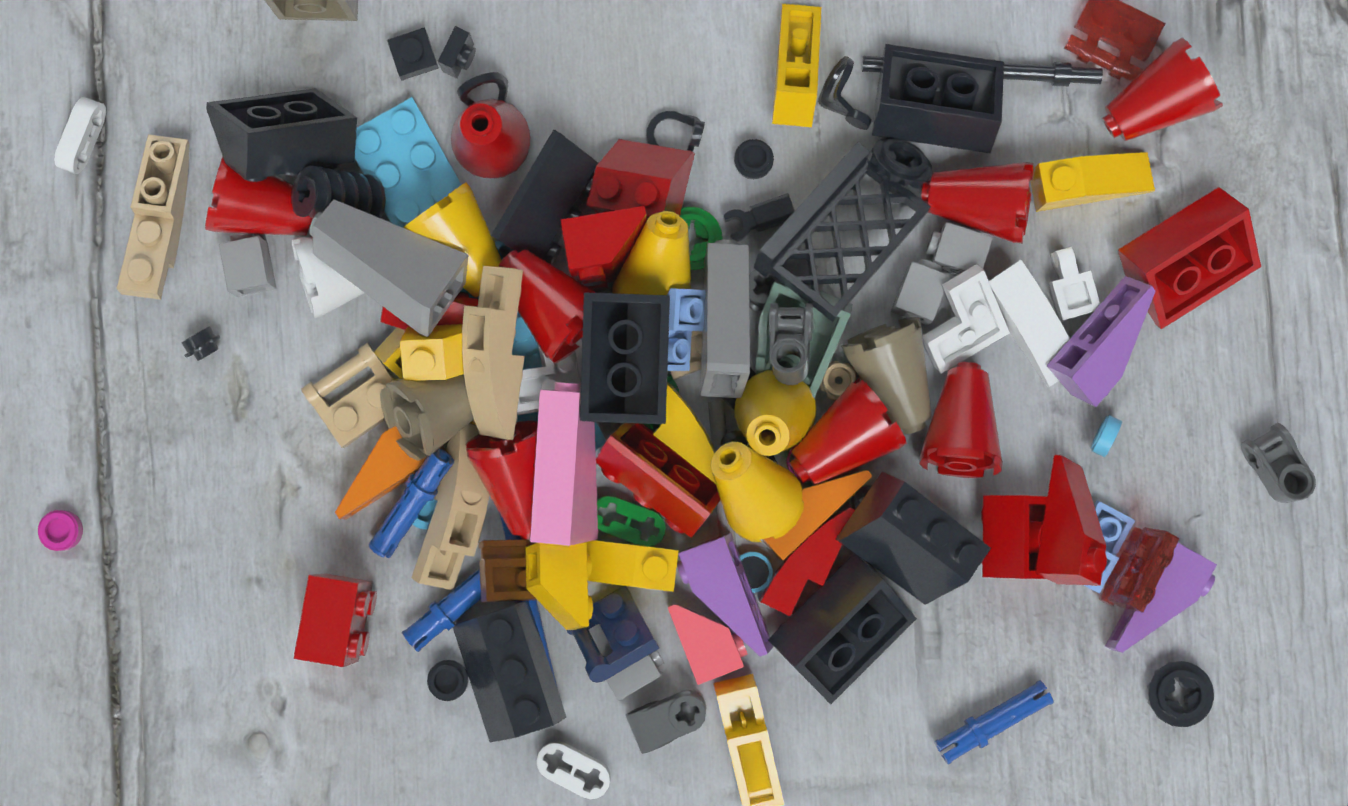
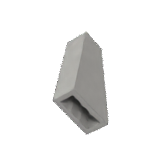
[310,199,468,337]
[700,240,750,398]

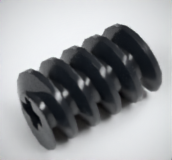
[291,166,386,219]

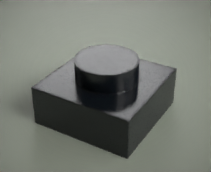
[438,26,476,79]
[387,27,439,81]

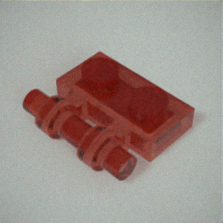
[1064,0,1166,82]
[1099,527,1179,613]

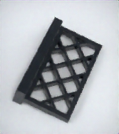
[753,142,931,322]

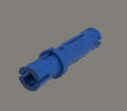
[369,448,454,558]
[402,568,481,652]
[934,680,1054,765]

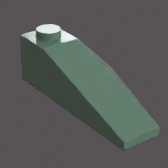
[756,281,853,459]

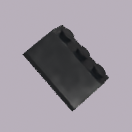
[872,44,1004,154]
[206,88,357,182]
[491,129,598,265]
[580,293,670,424]
[836,471,991,605]
[768,553,917,705]
[453,601,567,743]

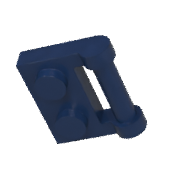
[566,586,660,683]

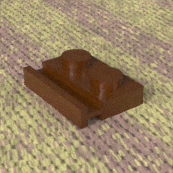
[478,539,537,602]

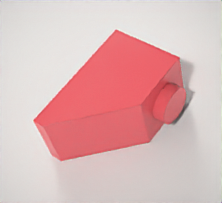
[668,603,748,685]

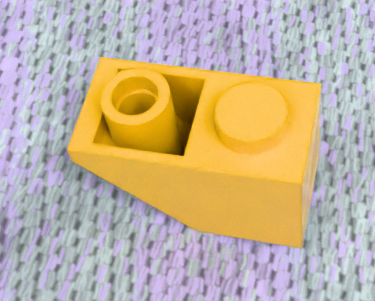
[525,543,593,630]

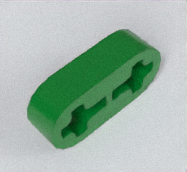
[597,496,666,547]

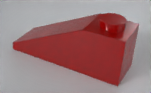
[1035,455,1107,586]

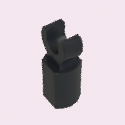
[723,193,795,242]

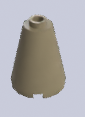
[841,317,932,434]
[380,374,474,461]

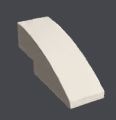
[989,260,1070,387]

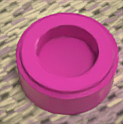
[38,510,83,551]

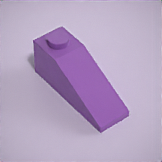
[1047,276,1155,407]
[677,533,774,657]
[1105,540,1217,653]

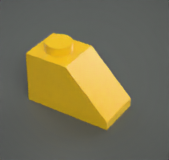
[400,324,464,381]

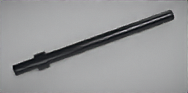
[862,56,1103,87]

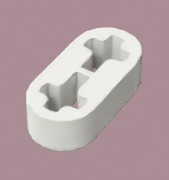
[54,97,106,174]
[536,741,611,799]

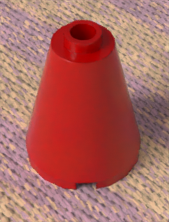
[1102,38,1223,141]
[451,99,531,179]
[205,157,313,236]
[921,162,1034,244]
[498,250,596,363]
[919,362,1003,478]
[789,379,907,485]
[465,421,538,540]

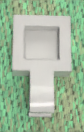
[1049,247,1100,321]

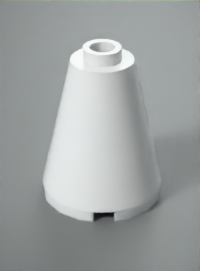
[291,237,364,318]

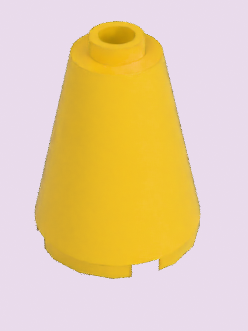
[403,182,502,298]
[612,211,691,295]
[735,370,816,456]
[711,442,804,542]

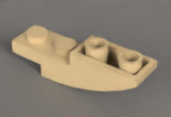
[117,134,189,300]
[462,266,525,440]
[411,423,489,590]

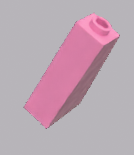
[530,382,598,546]

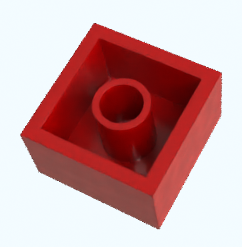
[293,573,377,667]

